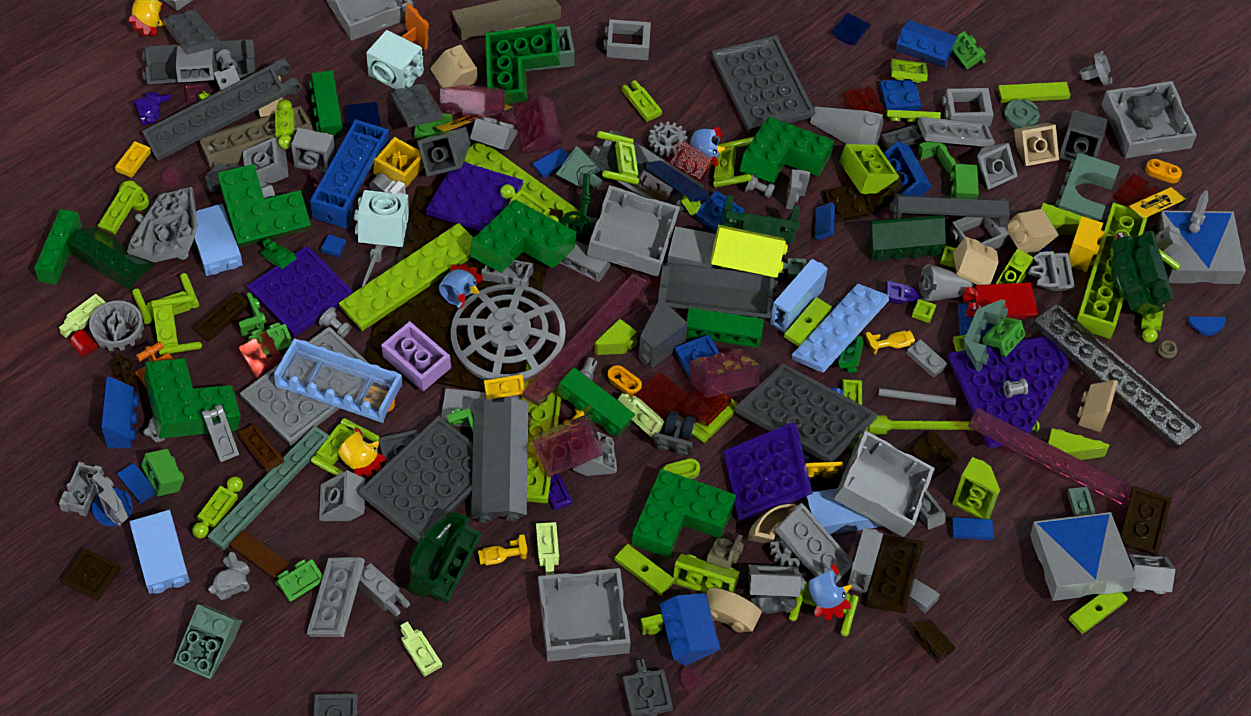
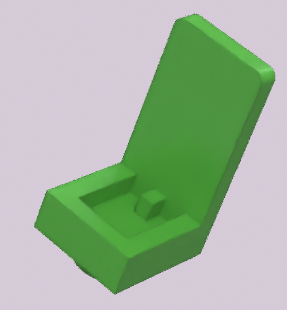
[917,141,956,176]
[447,408,474,431]

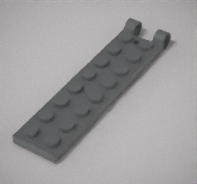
[142,59,302,161]

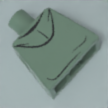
[556,146,603,189]

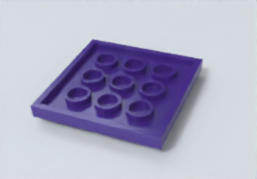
[426,162,523,231]
[247,246,354,337]
[724,422,813,522]

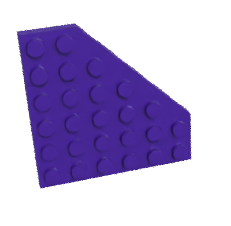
[948,335,1069,449]

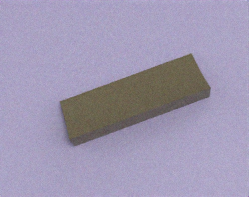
[452,0,561,41]
[199,106,313,170]

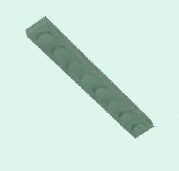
[208,426,329,551]

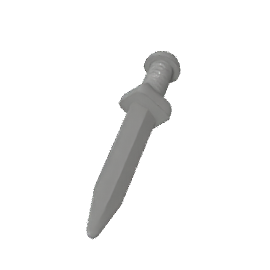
[1189,190,1208,233]
[362,244,386,287]

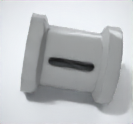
[215,49,237,71]
[1003,378,1028,398]

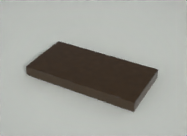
[865,535,924,614]

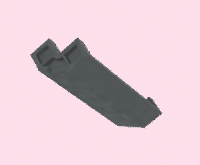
[143,39,256,85]
[589,130,704,217]
[889,194,1010,227]
[658,263,778,318]
[471,398,528,523]

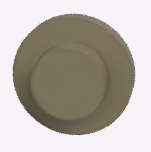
[1158,340,1177,359]

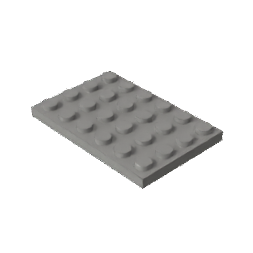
[240,327,374,446]

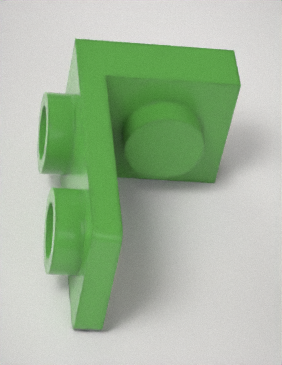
[239,292,266,339]

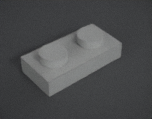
[906,339,948,378]

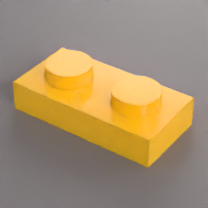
[115,141,151,178]
[484,374,526,400]

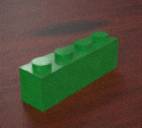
[309,70,343,138]
[34,209,82,285]
[686,308,764,348]
[556,367,635,438]

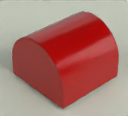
[70,330,98,357]

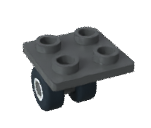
[653,411,696,456]

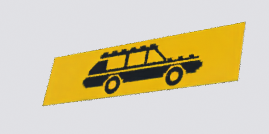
[435,104,513,132]
[1129,187,1186,219]

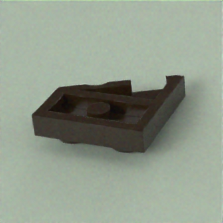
[866,171,903,213]

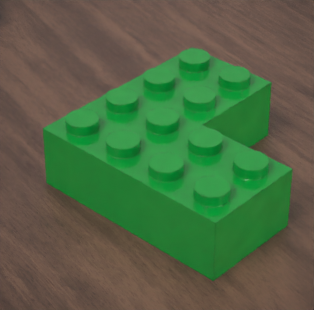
[486,23,561,106]
[740,117,834,183]
[218,164,311,248]
[470,199,577,273]
[143,358,241,439]
[632,469,736,559]

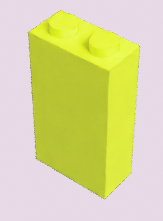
[710,225,788,278]

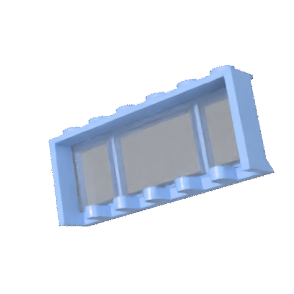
[274,338,402,423]

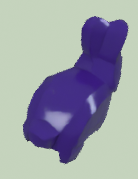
[133,92,171,125]

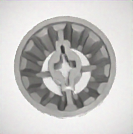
[89,301,144,351]

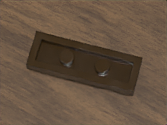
[194,292,250,342]

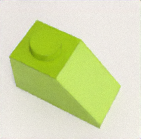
[594,319,637,355]

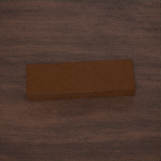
[237,424,284,472]
[229,530,289,581]

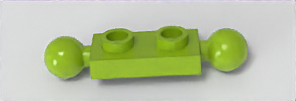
[275,99,295,149]
[500,184,559,222]
[1141,304,1165,343]
[192,477,243,539]

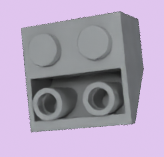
[470,116,518,150]
[569,426,617,476]

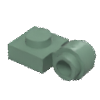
[775,258,806,278]

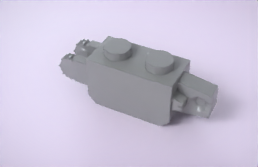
[358,563,410,617]

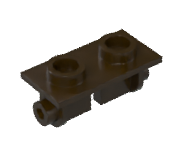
[111,353,138,392]

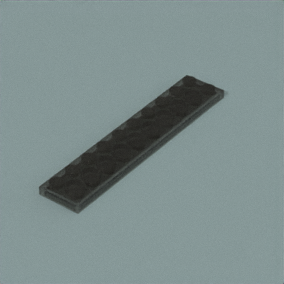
[1032,304,1202,450]

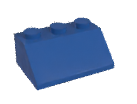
[896,20,958,68]
[883,141,932,201]
[101,377,139,448]
[659,593,721,666]

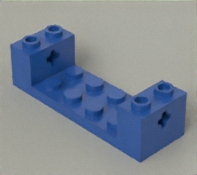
[310,119,390,229]

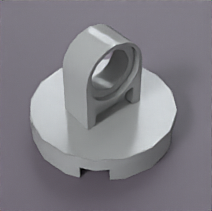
[1079,51,1112,86]

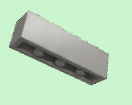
[560,241,610,282]

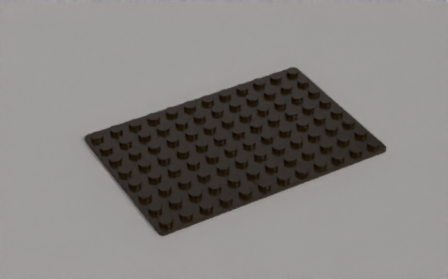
[365,186,563,392]

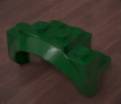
[720,195,800,246]
[1111,231,1174,315]
[406,512,482,604]

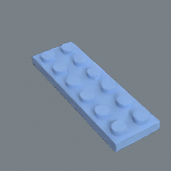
[792,284,889,373]

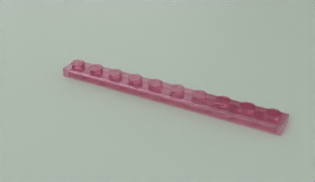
[523,273,648,406]
[968,408,1133,507]

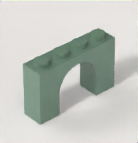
[1055,153,1120,222]

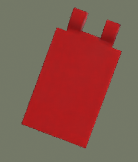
[962,283,1038,319]

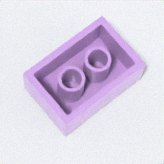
[381,321,451,391]

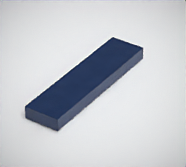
[646,160,709,202]

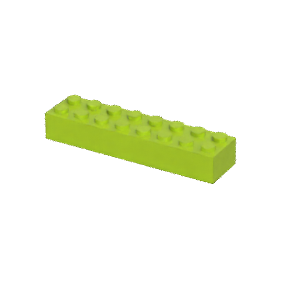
[1074,203,1148,339]

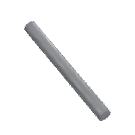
[878,388,956,405]

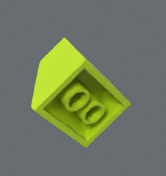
[839,144,899,194]
[952,457,1000,519]
[673,554,739,594]

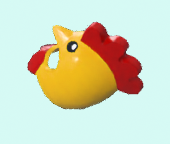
[128,0,164,37]
[338,427,386,479]

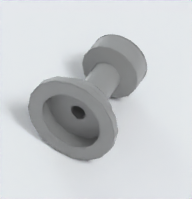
[745,174,776,198]
[319,307,351,338]

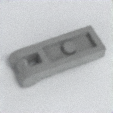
[202,404,239,462]

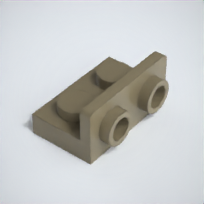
[706,535,744,569]

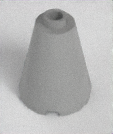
[919,265,974,302]

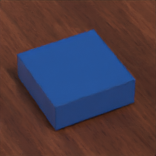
[321,235,346,258]

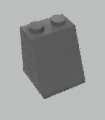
[1059,109,1108,161]
[417,127,471,176]
[639,299,687,369]

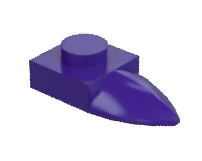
[884,281,922,304]

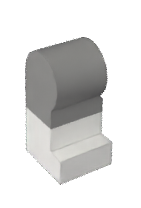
[369,173,406,194]

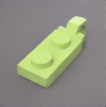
[59,294,106,338]
[618,393,666,438]
[536,522,559,575]
[400,621,442,677]

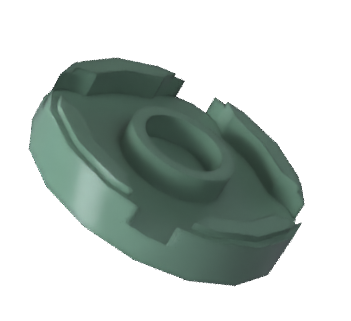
[1004,99,1040,128]

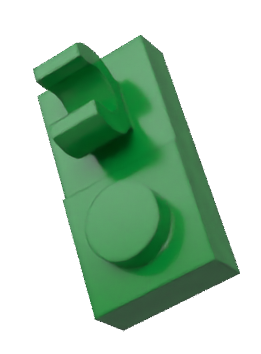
[260,238,296,269]
[839,336,864,373]

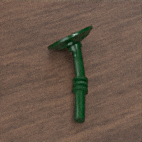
[560,173,594,245]

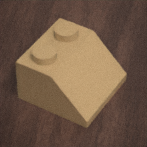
[430,45,477,94]
[1014,123,1059,166]
[1005,209,1059,257]
[954,237,999,285]
[1077,380,1118,432]

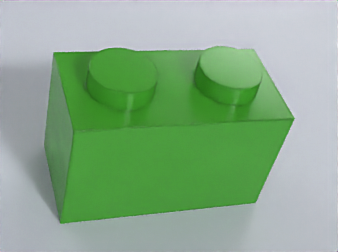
[950,164,979,197]
[141,449,184,496]

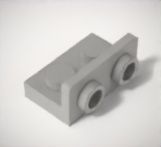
[786,169,810,210]

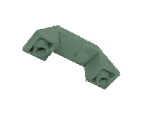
[964,299,1008,371]

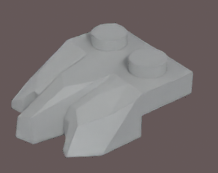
[1028,251,1075,291]
[92,472,128,526]

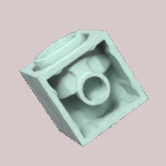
[366,30,424,90]
[355,190,409,247]

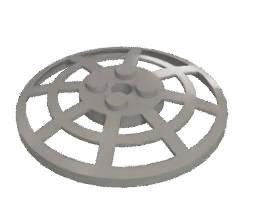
[451,284,566,381]

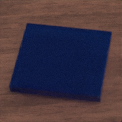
[831,12,871,46]
[345,102,381,129]

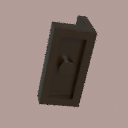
[636,170,677,203]
[911,619,956,663]

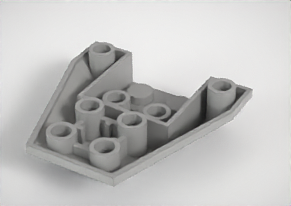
[127,187,198,263]

